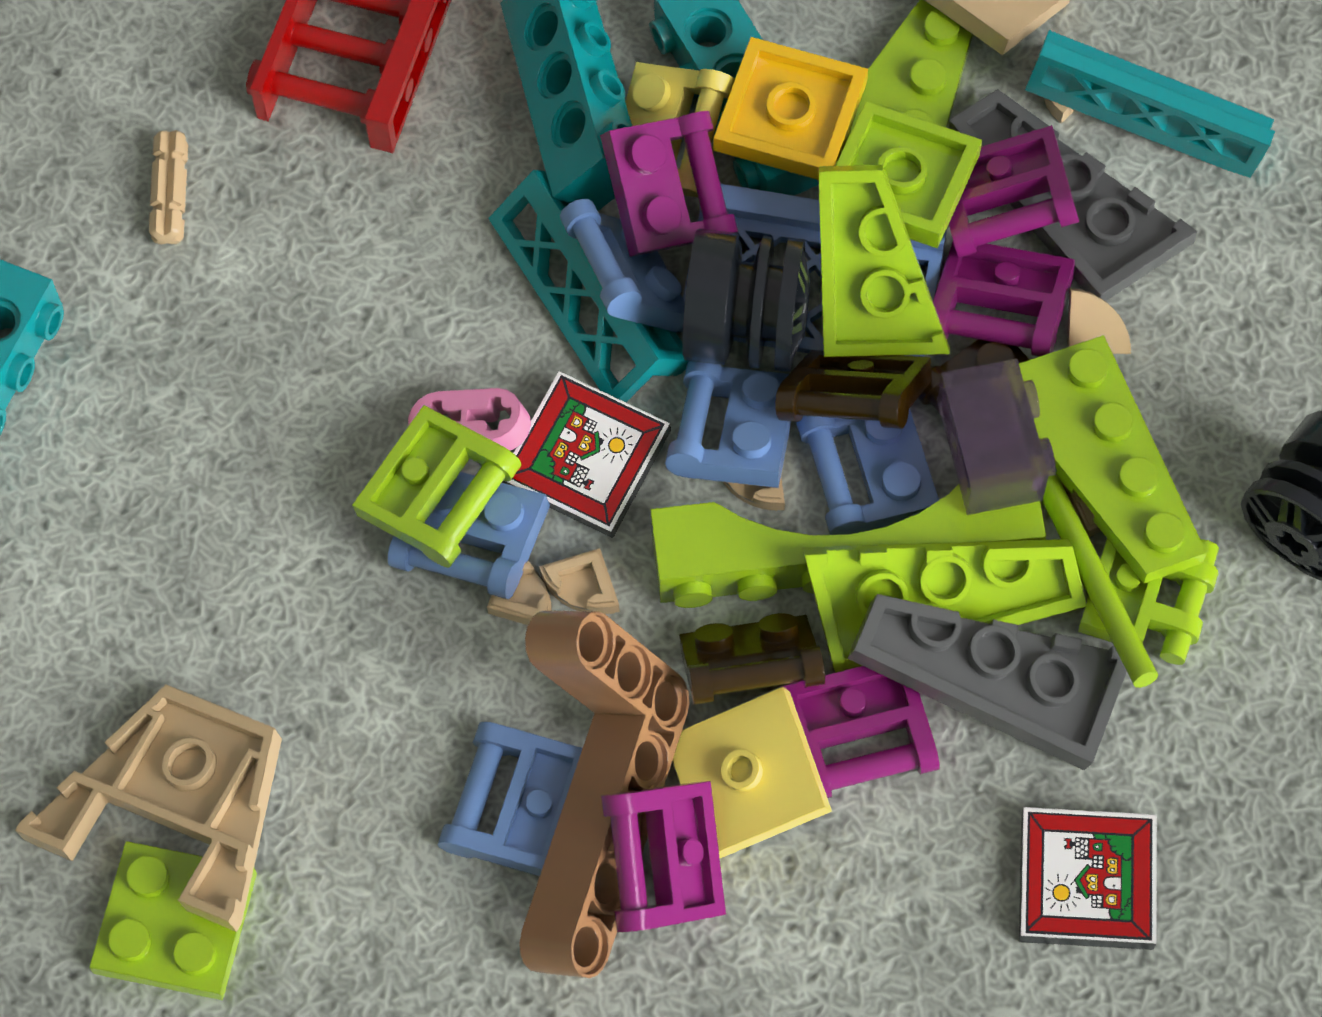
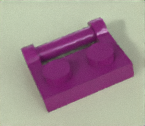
[600,111,738,257]
[949,125,1079,258]
[933,242,1075,357]
[782,666,940,798]
[601,781,726,932]

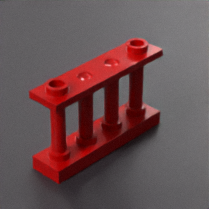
[246,0,451,153]

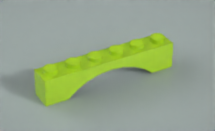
[651,466,1046,608]

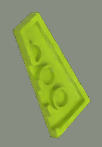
[985,335,1207,584]
[802,539,1087,673]

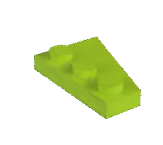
[845,0,973,144]
[819,165,950,357]

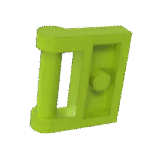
[352,405,521,568]

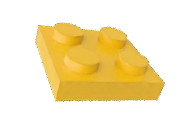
[713,37,868,180]

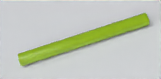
[1035,467,1158,688]

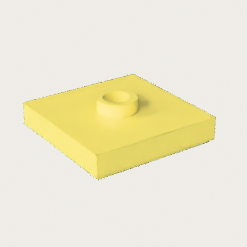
[672,687,832,858]

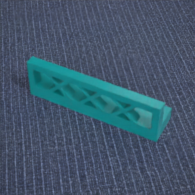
[1025,30,1275,178]
[488,170,688,402]

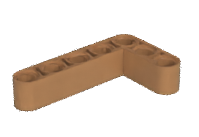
[519,610,689,978]

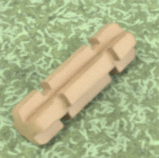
[149,130,188,245]

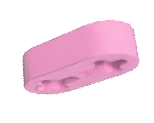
[408,388,531,451]

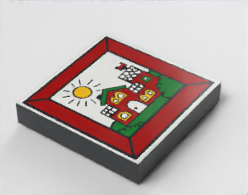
[502,371,671,538]
[1019,807,1157,950]

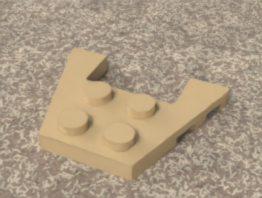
[15,685,282,932]

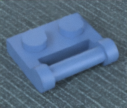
[560,199,685,333]
[665,361,791,488]
[796,408,939,535]
[388,472,550,599]
[437,722,583,876]

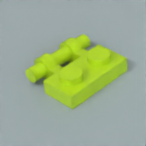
[1078,539,1219,665]

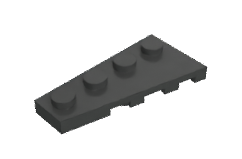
[948,89,1198,301]
[848,594,1127,770]

